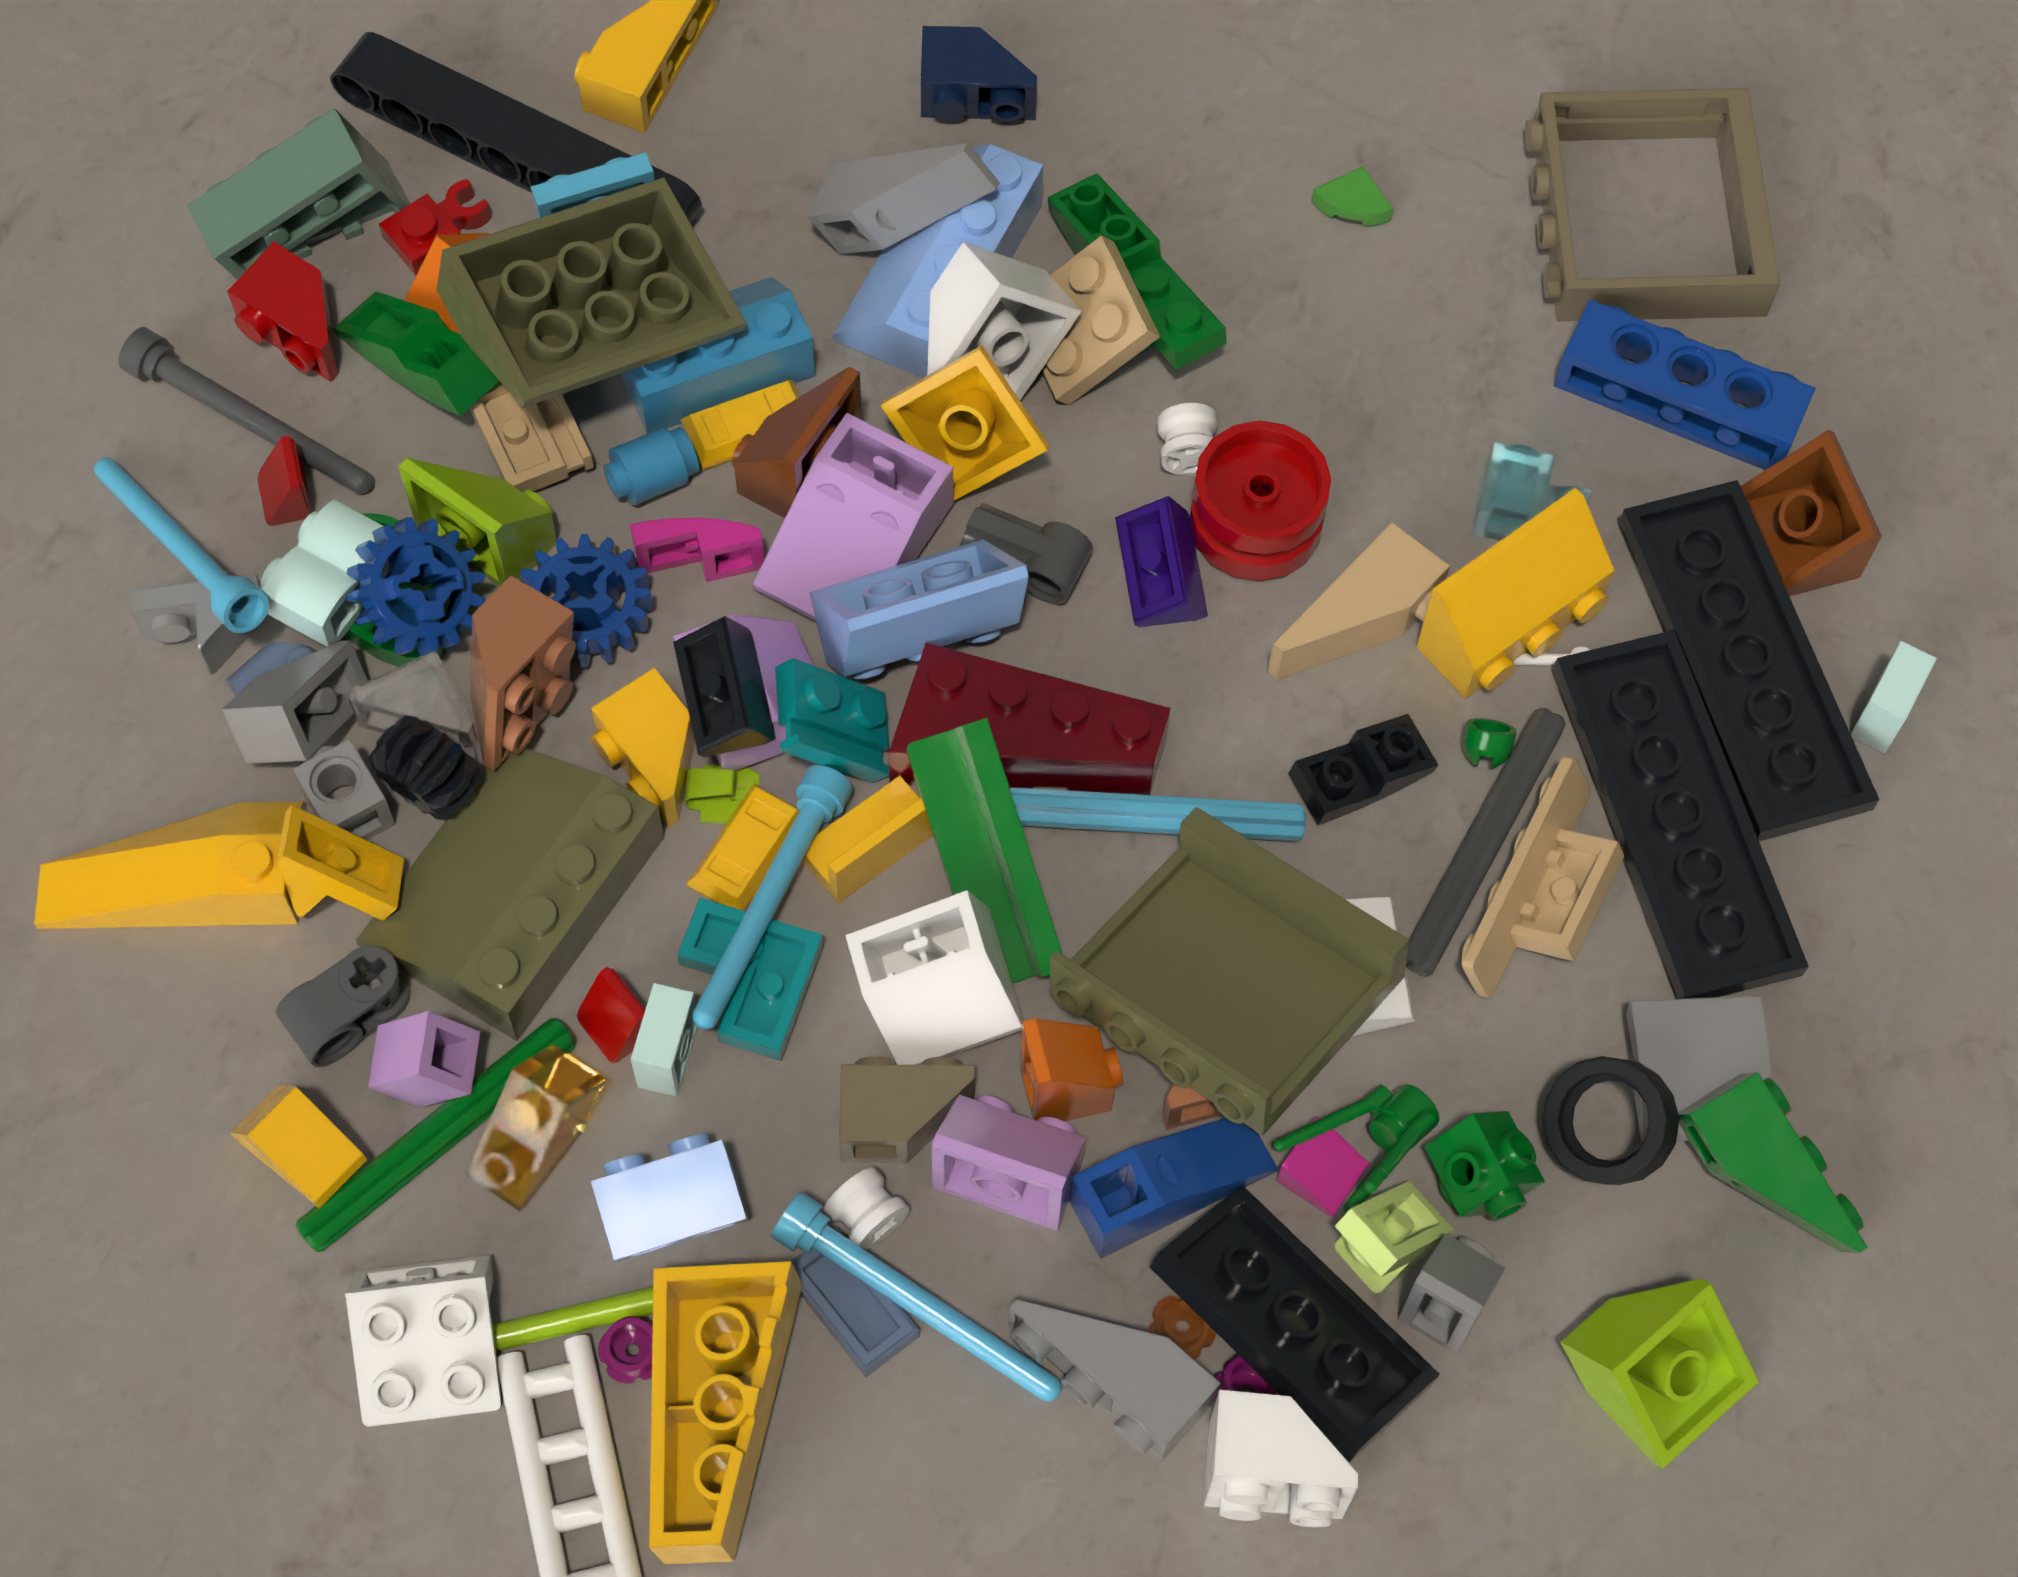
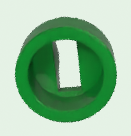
[1463,718,1517,768]

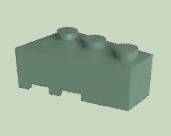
[187,108,410,279]

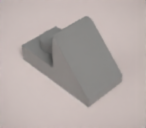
[130,574,268,675]

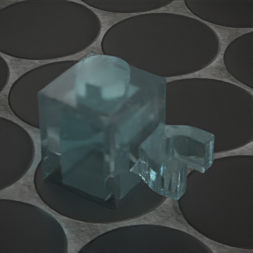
[1472,443,1592,541]

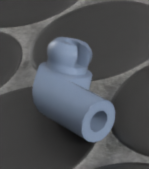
[225,642,316,695]

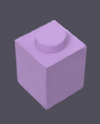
[368,1010,480,1108]

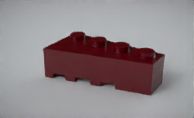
[888,643,1171,795]

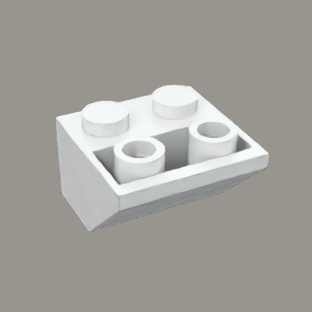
[845,890,1023,1065]
[1204,1390,1358,1527]

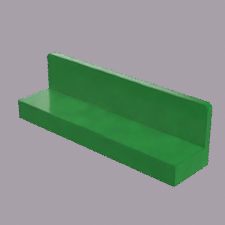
[906,718,1063,983]

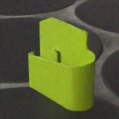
[684,764,760,824]

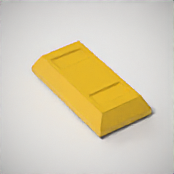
[681,380,800,470]
[686,783,799,911]

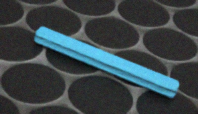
[1009,787,1306,841]

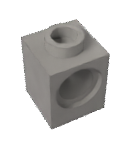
[292,739,395,840]

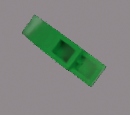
[1047,173,1227,370]

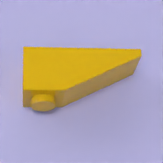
[574,0,718,133]

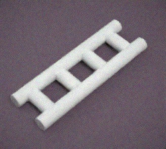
[497,1335,642,1577]

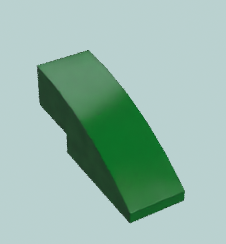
[333,291,499,416]

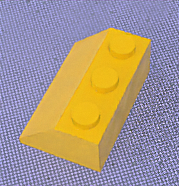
[1416,487,1615,699]

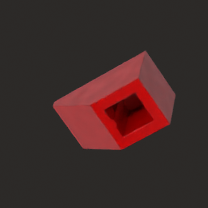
[227,241,339,382]

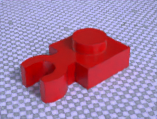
[379,179,492,276]

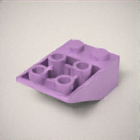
[753,413,953,621]

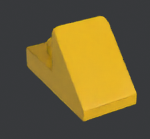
[277,805,404,921]

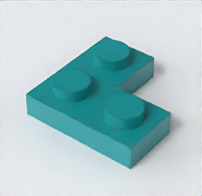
[677,898,823,1061]

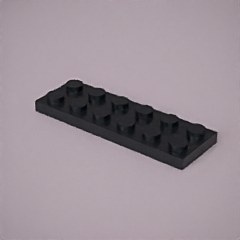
[1619,480,1880,841]
[1553,630,1809,999]

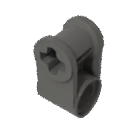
[276,945,410,1067]

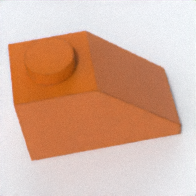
[1019,1018,1123,1122]

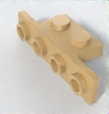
[1462,756,1625,999]

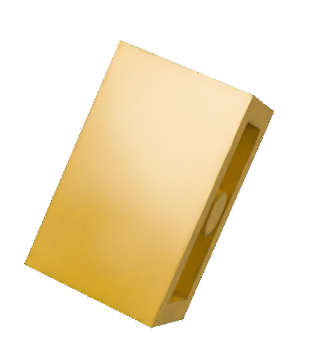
[802,775,933,904]

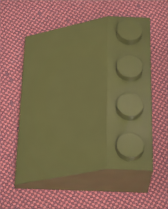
[437,177,747,408]
[356,748,664,1042]

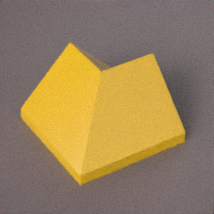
[880,345,1050,501]

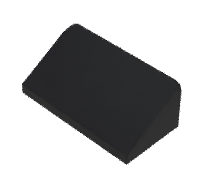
[673,616,776,757]

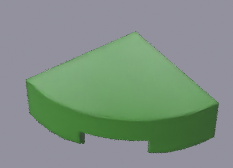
[1311,166,1393,226]

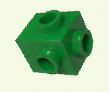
[1424,1111,1545,1221]

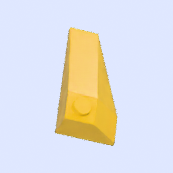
[34,801,306,929]

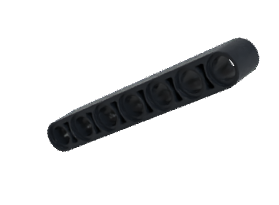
[330,32,702,224]

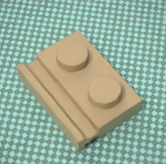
[469,381,594,492]

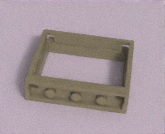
[1525,88,1780,322]

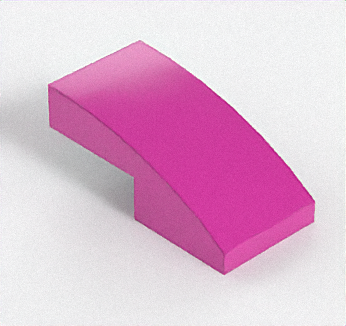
[630,517,765,582]

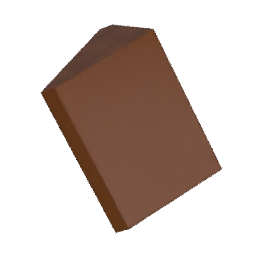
[1741,430,1882,596]

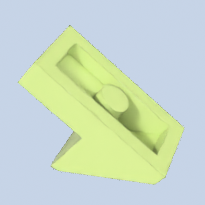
[1334,1180,1454,1294]

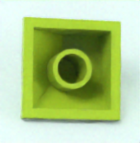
[398,458,557,587]
[1561,1278,1759,1469]

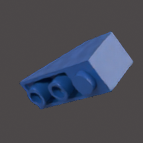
[1069,1118,1278,1259]

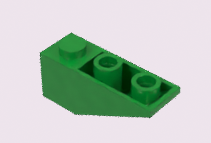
[1678,1072,1868,1253]

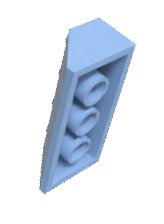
[833,144,1044,378]

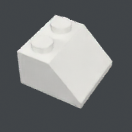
[927,242,1082,400]

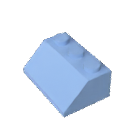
[809,539,1029,679]

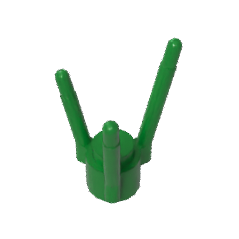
[1274,1084,1440,1213]

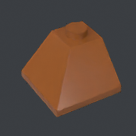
[732,367,862,518]

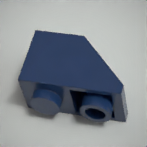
[921,26,1037,122]

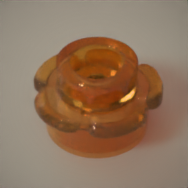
[1149,1296,1216,1359]

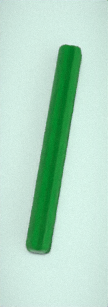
[296,1018,575,1252]

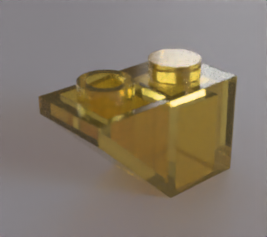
[466,1044,607,1211]

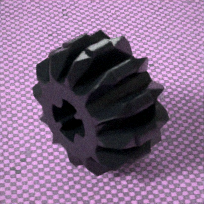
[368,715,483,820]

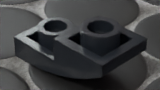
[1288,714,1438,825]

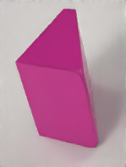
[1277,1116,1370,1218]

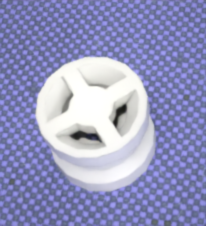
[1157,403,1218,476]
[824,1167,910,1251]

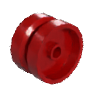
[1189,420,1332,581]

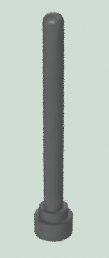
[119,327,373,494]

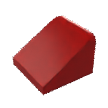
[257,435,313,526]
[577,966,646,1063]

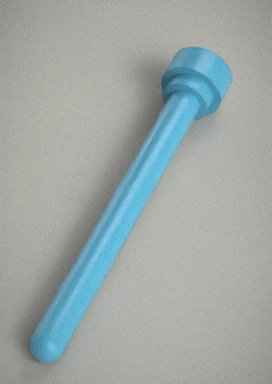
[94,457,269,633]
[692,765,853,1030]
[770,1191,1062,1402]

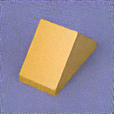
[230,1085,367,1209]

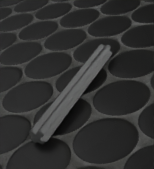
[1406,708,1565,977]

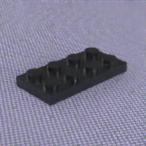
[1149,1185,1440,1463]

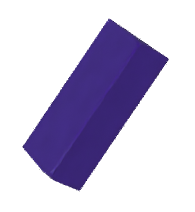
[1115,496,1208,627]

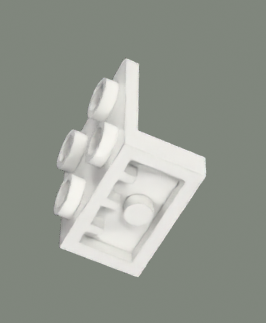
[345,1255,502,1427]

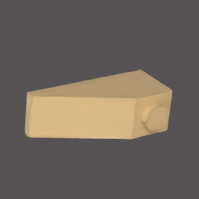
[1267,522,1450,680]

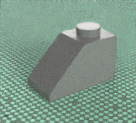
[222,640,374,764]
[1398,1233,1506,1354]

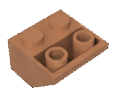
[470,576,576,771]

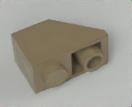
[839,1057,975,1163]

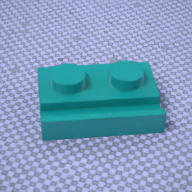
[775,658,889,783]

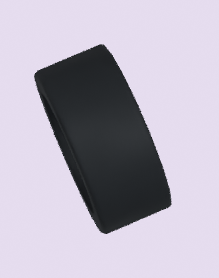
[1542,1056,1680,1185]

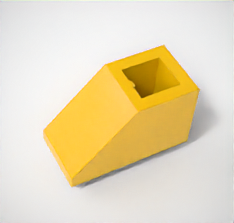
[590,667,695,828]

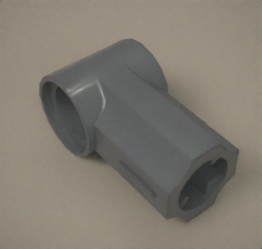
[960,503,1093,604]

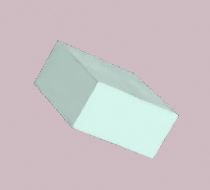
[1851,641,1937,754]
[630,983,698,1097]

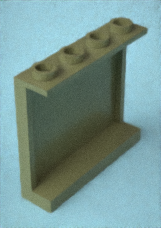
[1050,807,1410,1136]

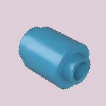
[603,427,699,505]

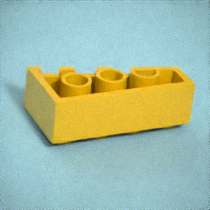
[649,1261,802,1565]

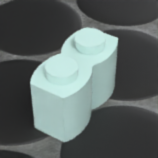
[260,499,394,647]

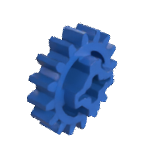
[346,517,485,657]
[520,534,653,667]

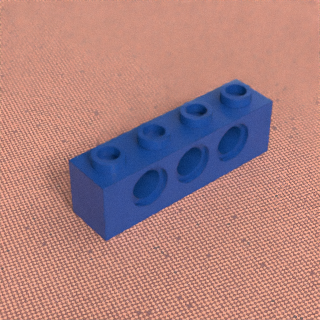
[1554,299,1816,470]

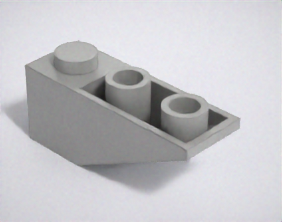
[807,143,1000,254]
[1008,1299,1221,1461]

